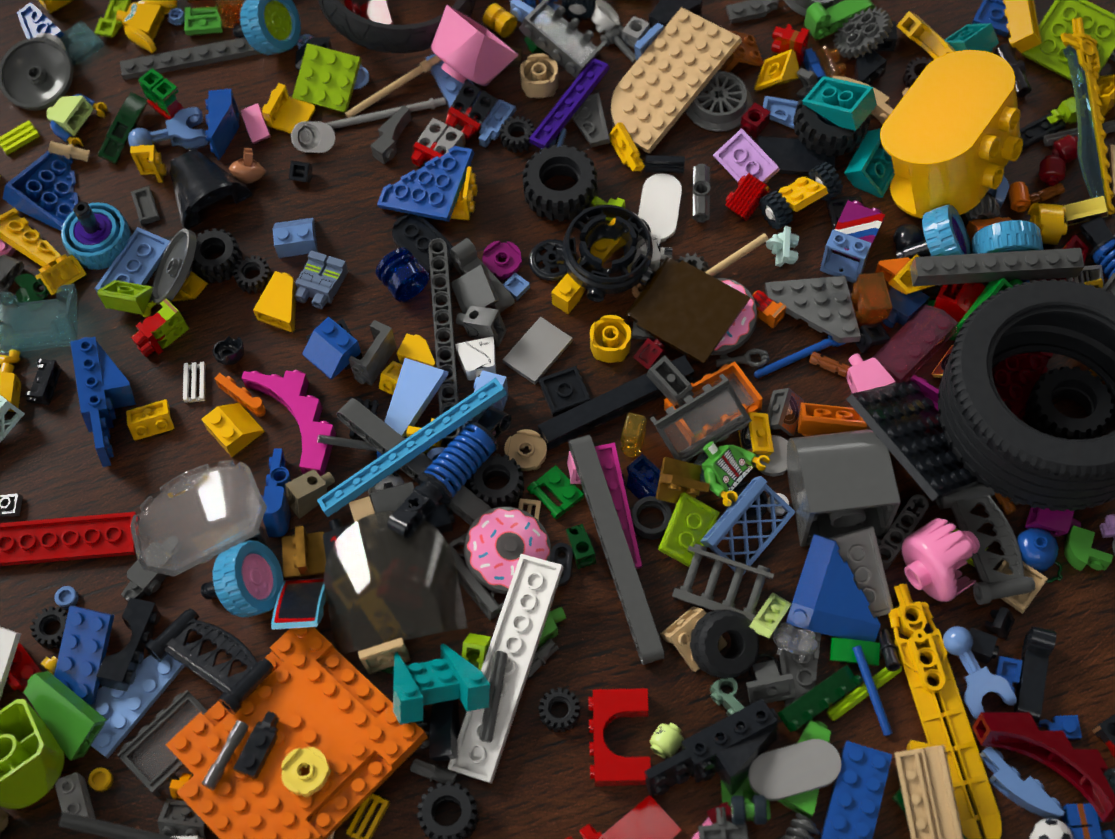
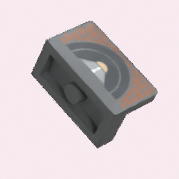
[766,388,804,436]

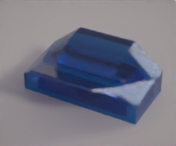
[626,453,661,500]

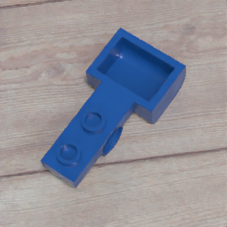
[261,449,291,537]

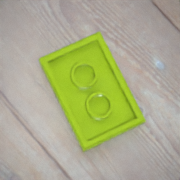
[658,492,720,567]

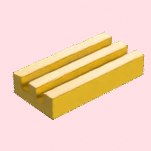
[346,793,390,839]

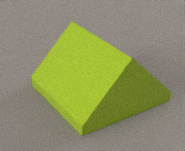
[97,280,153,315]

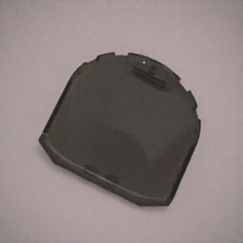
[324,511,469,656]

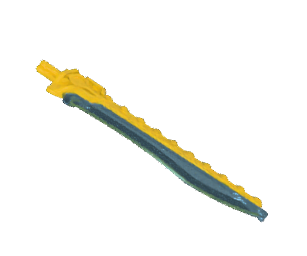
[1061,17,1115,220]

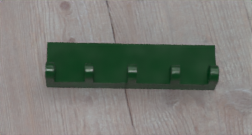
[777,665,863,733]

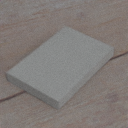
[503,317,573,384]

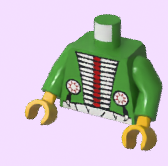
[702,441,770,507]

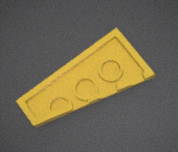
[0,208,61,267]

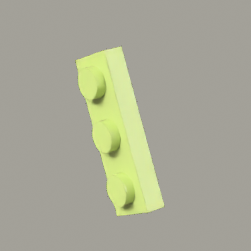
[749,592,791,638]

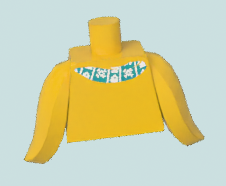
[116,0,177,54]

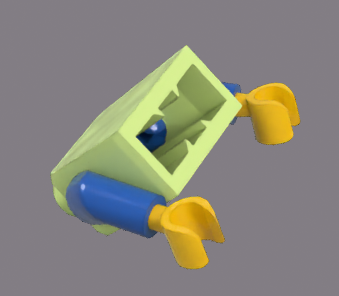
[47,94,108,147]

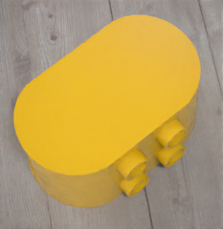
[880,50,1023,219]

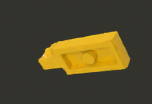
[609,122,645,172]

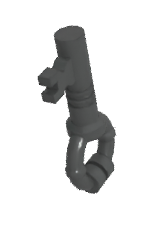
[716,348,770,368]

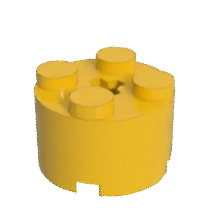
[1027,203,1067,245]
[590,315,631,363]

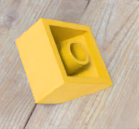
[201,403,265,457]

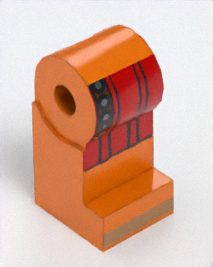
[752,290,787,328]

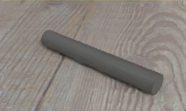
[317,434,377,452]

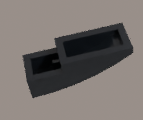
[429,699,460,762]

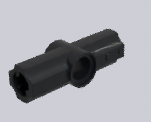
[995,43,1032,98]

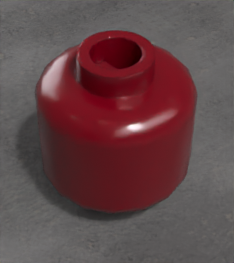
[1051,135,1083,164]
[1039,155,1065,186]

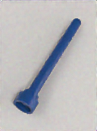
[754,335,845,378]

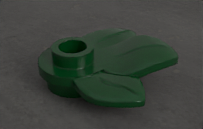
[12,274,50,312]

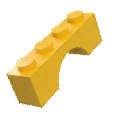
[897,11,956,60]

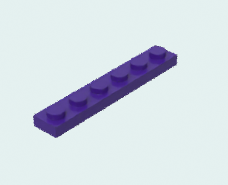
[529,58,609,149]

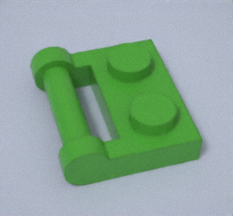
[184,4,223,36]

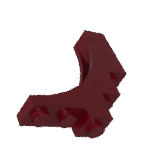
[972,712,1115,822]

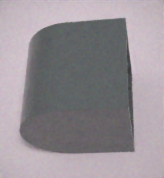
[787,429,900,547]

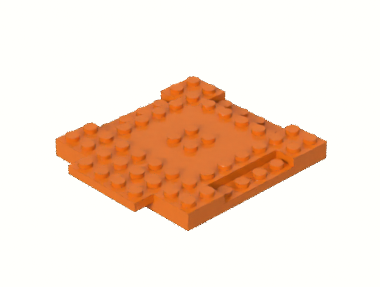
[166,627,428,839]

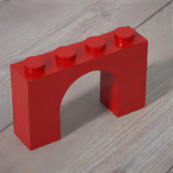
[588,688,651,786]

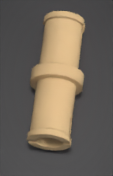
[48,141,90,162]

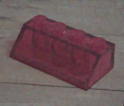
[871,305,958,384]

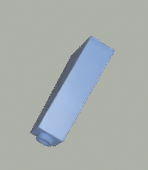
[385,358,449,437]

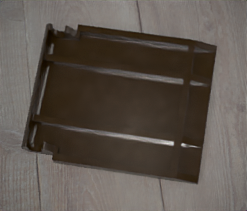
[625,257,751,364]

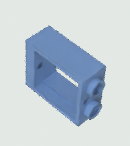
[820,230,872,284]

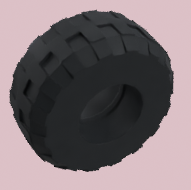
[690,609,759,678]

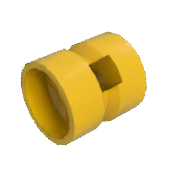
[482,3,517,38]

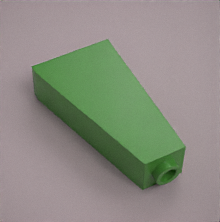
[24,671,107,760]
[777,720,831,819]

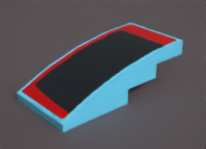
[271,578,329,629]

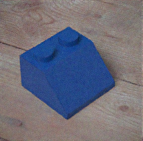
[302,317,361,380]

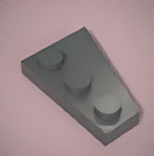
[572,93,610,147]

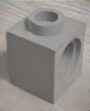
[622,16,650,49]

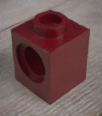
[740,103,771,138]

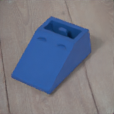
[205,89,240,160]

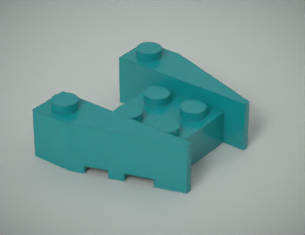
[393,644,490,725]

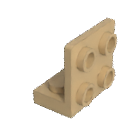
[660,607,727,672]

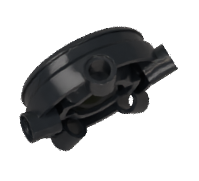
[556,205,655,302]

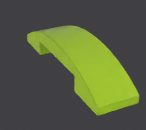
[94,0,131,38]

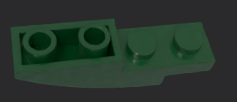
[98,92,148,165]

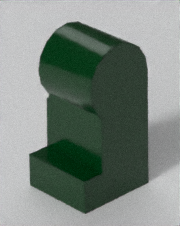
[565,524,596,569]

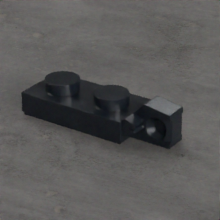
[233,711,279,779]

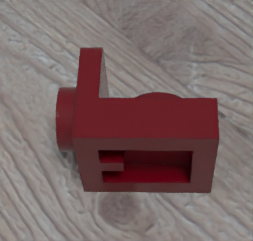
[633,338,668,370]

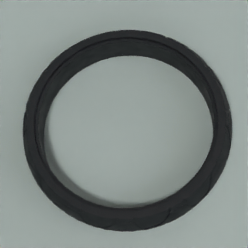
[318,0,476,53]

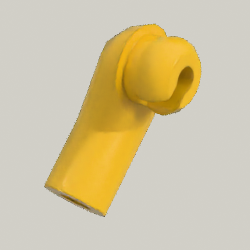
[0,349,21,365]

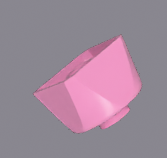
[431,5,518,86]

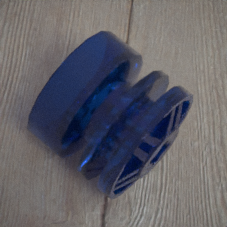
[375,248,430,302]

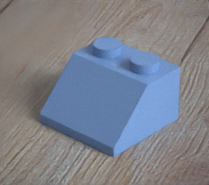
[273,217,318,258]

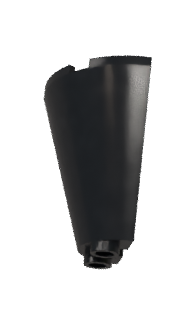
[170,149,253,230]

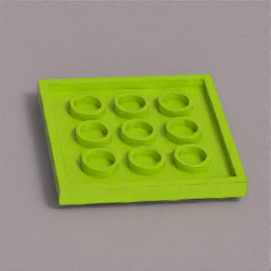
[1021,0,1115,88]

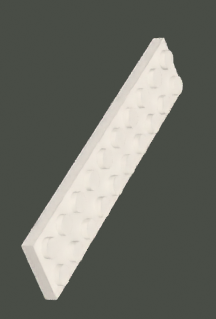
[447,554,564,784]

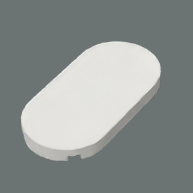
[638,173,682,242]

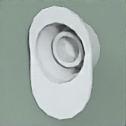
[591,0,620,33]
[291,121,335,153]

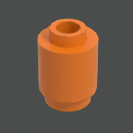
[1008,181,1031,212]

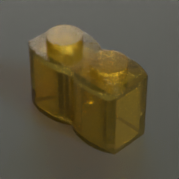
[620,413,647,457]

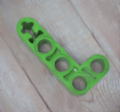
[804,0,875,40]

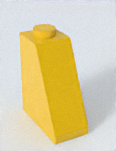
[253,271,297,333]

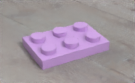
[713,128,780,183]

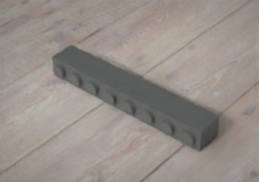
[910,248,1084,286]

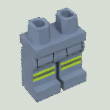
[295,250,348,309]

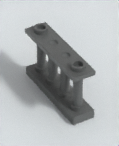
[672,544,774,621]

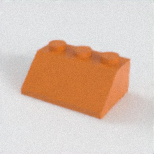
[798,402,867,436]

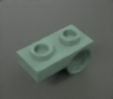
[710,678,745,716]

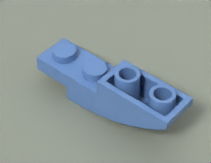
[980,747,1065,819]

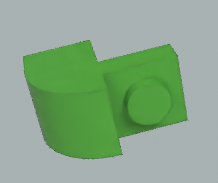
[1064,525,1113,571]

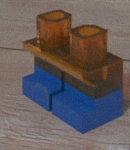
[803,45,846,81]

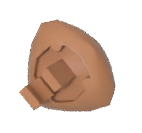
[229,148,266,184]

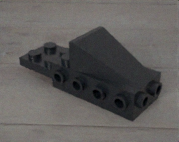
[644,698,779,797]

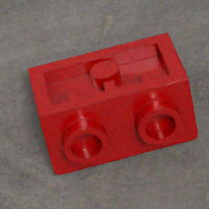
[7,642,43,694]

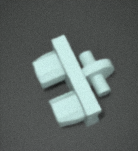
[766,226,799,267]

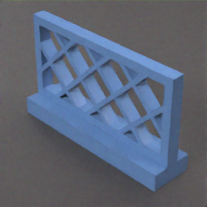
[700,476,795,575]

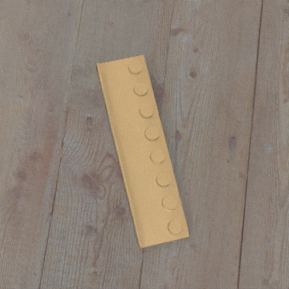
[894,745,964,839]

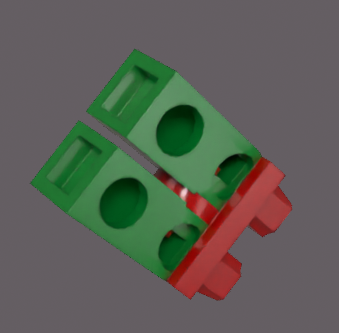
[138,68,184,120]

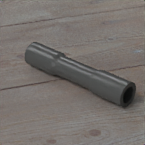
[201,720,249,790]

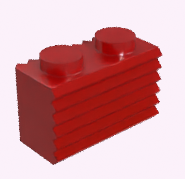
[725,173,770,221]

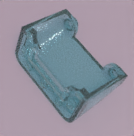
[0,284,78,353]

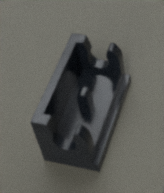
[25,359,62,405]

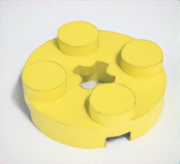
[281,747,331,797]

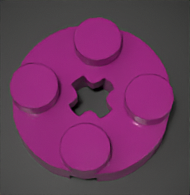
[482,241,522,281]

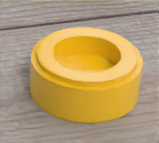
[88,767,113,792]

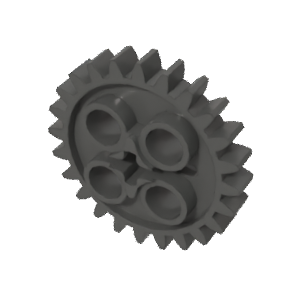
[833,7,893,59]

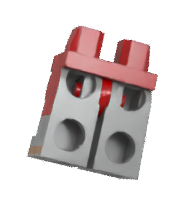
[411,118,466,167]

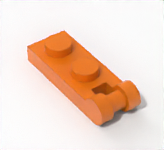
[214,373,266,417]

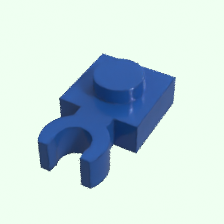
[995,656,1023,696]
[1037,715,1082,740]

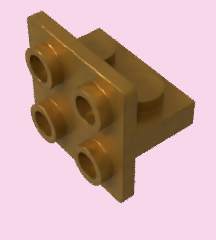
[655,457,710,504]
[282,526,328,578]

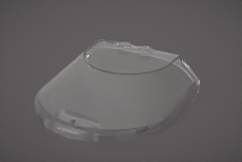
[131,460,267,576]

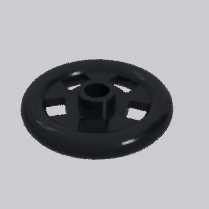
[529,239,568,281]

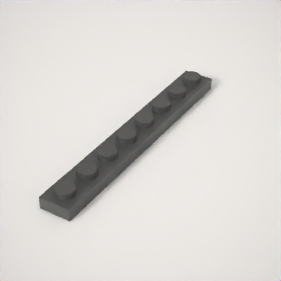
[120,37,262,80]

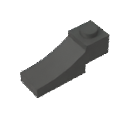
[371,105,412,164]

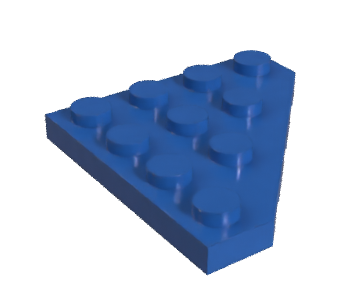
[377,146,474,222]

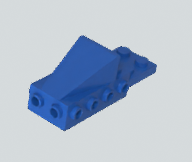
[70,337,136,467]

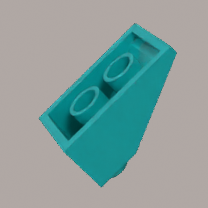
[802,76,877,131]

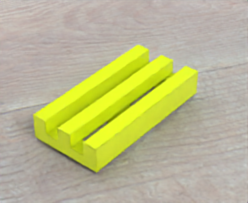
[0,121,40,155]

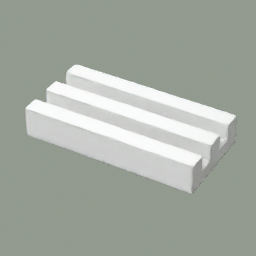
[183,362,206,403]

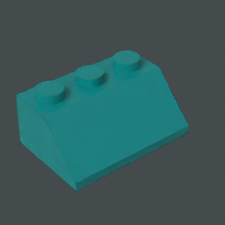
[844,129,895,198]

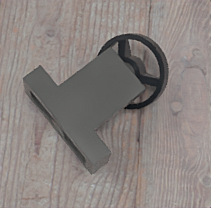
[746,654,796,705]

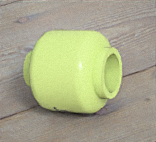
[649,723,684,759]

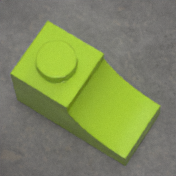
[462,633,491,670]

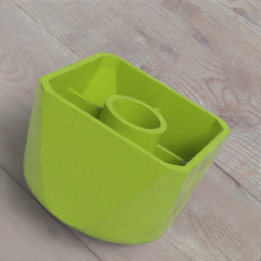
[0,699,65,809]

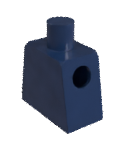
[881,287,930,328]

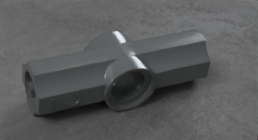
[692,164,711,222]

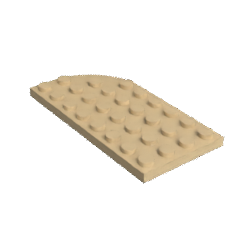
[611,7,742,154]

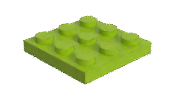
[292,43,362,113]

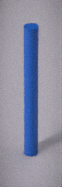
[852,645,893,736]

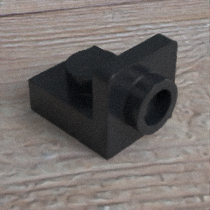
[855,323,890,353]

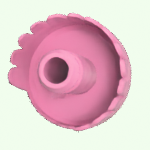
[902,518,980,602]

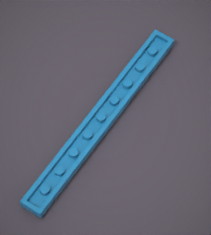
[317,378,507,517]

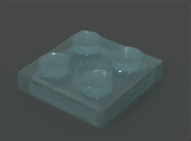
[60,21,104,66]

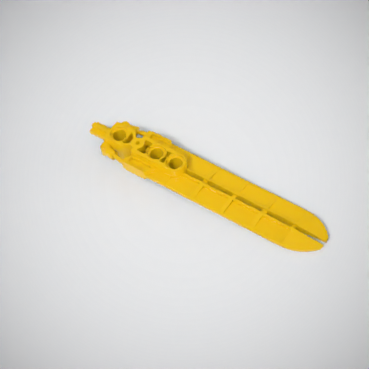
[888,583,1002,839]

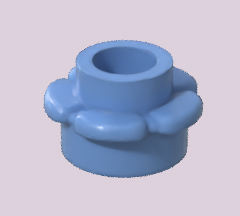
[168,8,185,25]

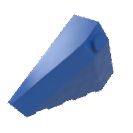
[3,151,78,231]
[786,534,881,642]

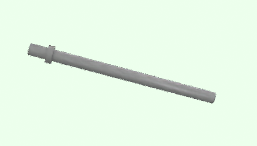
[327,97,446,129]

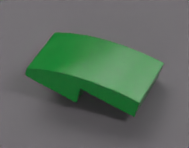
[830,638,880,666]

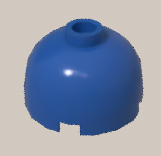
[1016,528,1059,573]

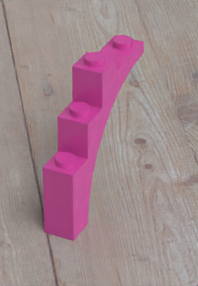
[242,370,336,476]

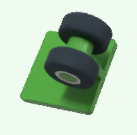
[721,776,771,825]

